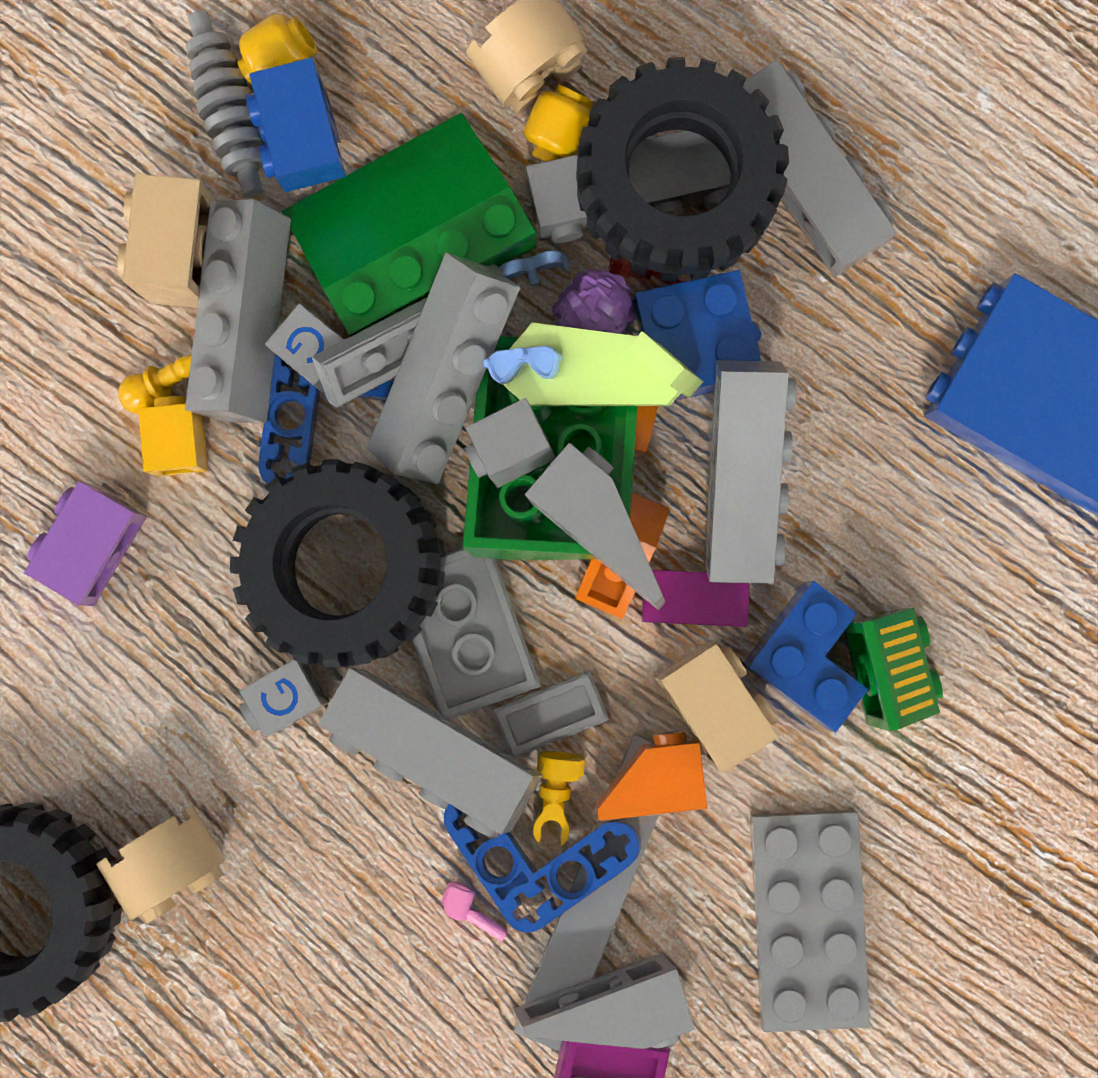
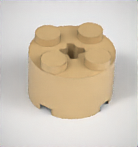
[466,0,587,114]
[96,805,226,924]

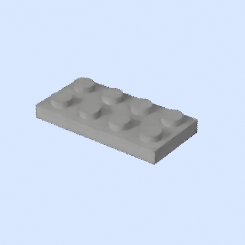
[750,810,870,1032]

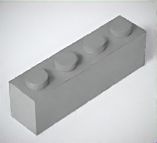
[743,60,896,279]
[526,130,731,243]
[185,199,291,423]
[367,253,520,484]
[704,360,796,584]
[318,668,543,837]

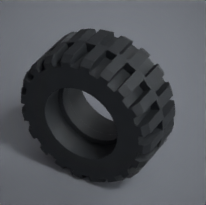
[576,57,789,282]
[230,459,445,667]
[0,802,122,1022]

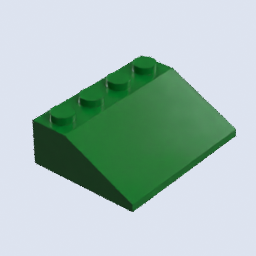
[281,113,536,337]
[463,336,638,561]

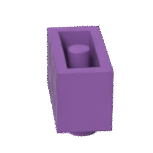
[24,481,147,606]

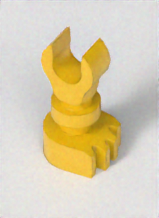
[533,751,585,846]

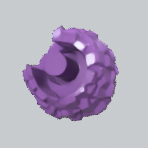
[552,268,635,335]

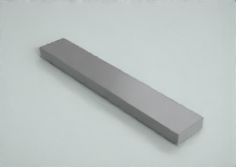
[514,733,659,1051]

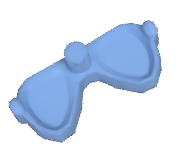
[499,251,569,286]
[483,345,563,384]

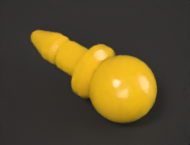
[118,355,192,414]

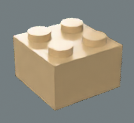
[117,173,217,308]
[654,643,778,774]

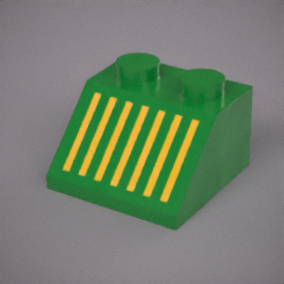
[844,608,943,731]

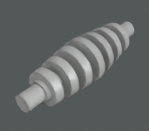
[186,10,263,198]

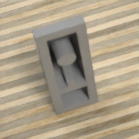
[525,443,666,611]
[513,953,695,1049]

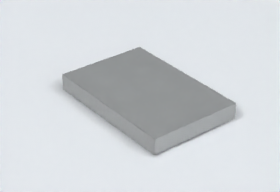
[413,547,541,719]

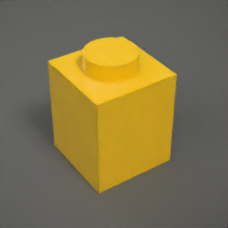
[138,396,208,477]

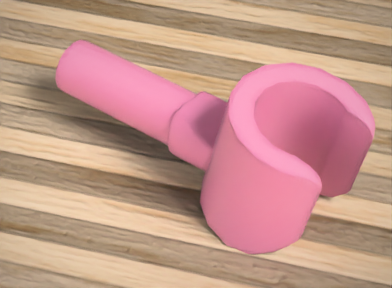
[442,882,508,941]

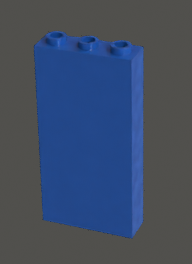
[924,273,1098,517]

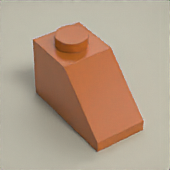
[575,492,670,619]
[595,731,707,821]

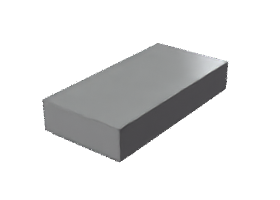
[492,671,609,758]

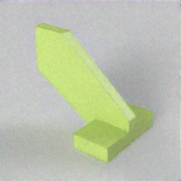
[503,322,704,406]

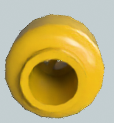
[237,13,318,86]
[523,84,595,162]

